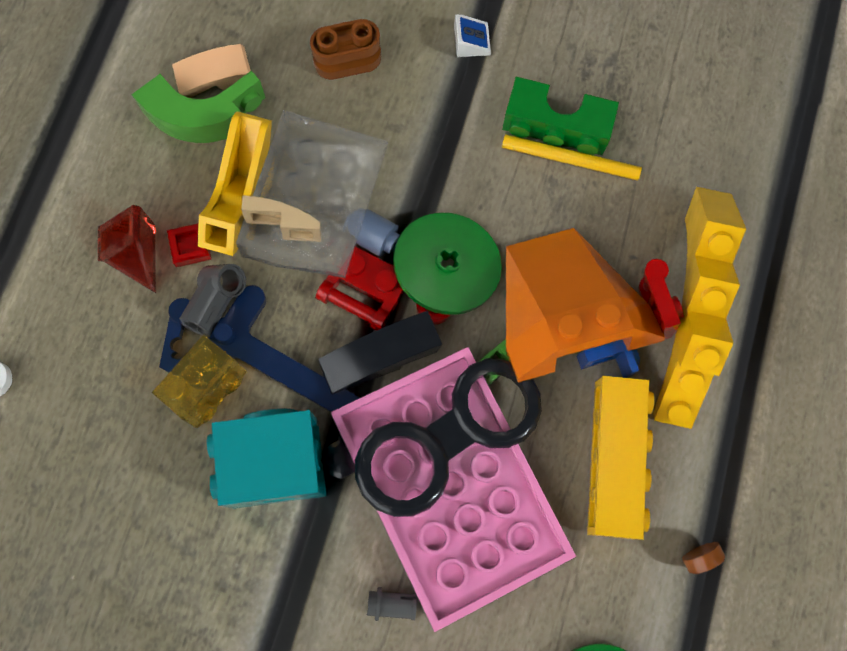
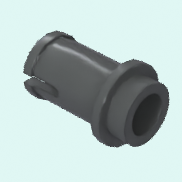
[367,587,417,621]

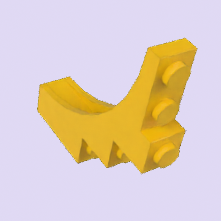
[653,186,746,429]

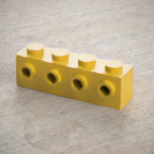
[587,376,654,540]

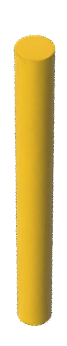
[502,134,642,181]

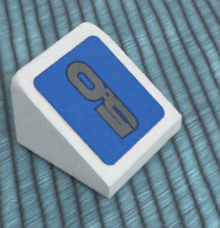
[454,14,491,57]

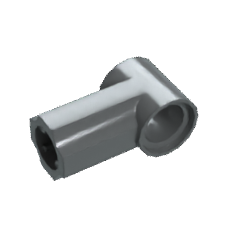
[179,264,246,337]

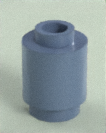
[344,208,400,257]

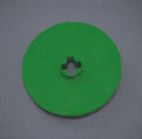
[393,213,502,315]

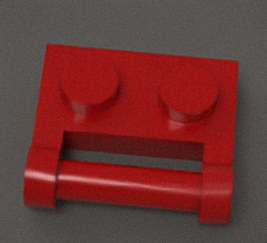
[315,242,404,331]
[638,259,684,339]

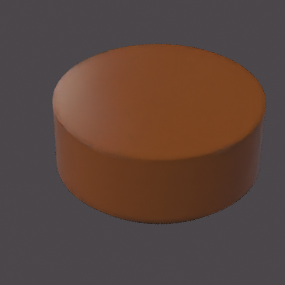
[682,542,726,574]

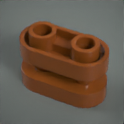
[310,19,381,80]

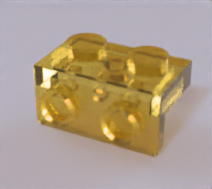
[152,334,247,428]

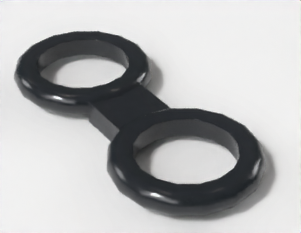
[355,359,542,517]

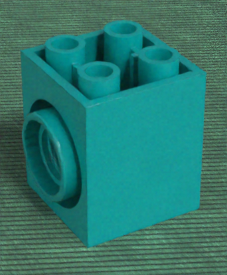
[207,408,326,509]

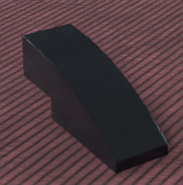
[318,310,443,395]

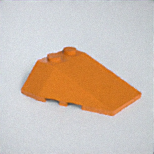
[506,228,665,383]

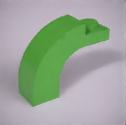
[131,71,266,143]

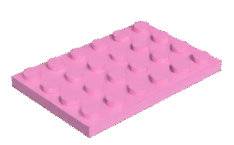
[331,347,576,632]

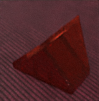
[98,205,156,293]

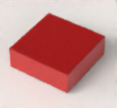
[167,223,212,268]

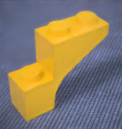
[198,111,272,256]

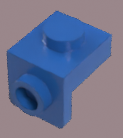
[576,339,640,378]

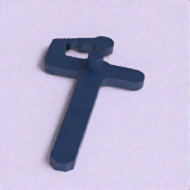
[159,285,360,412]

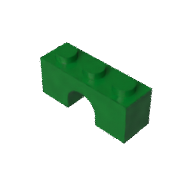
[502,76,619,155]

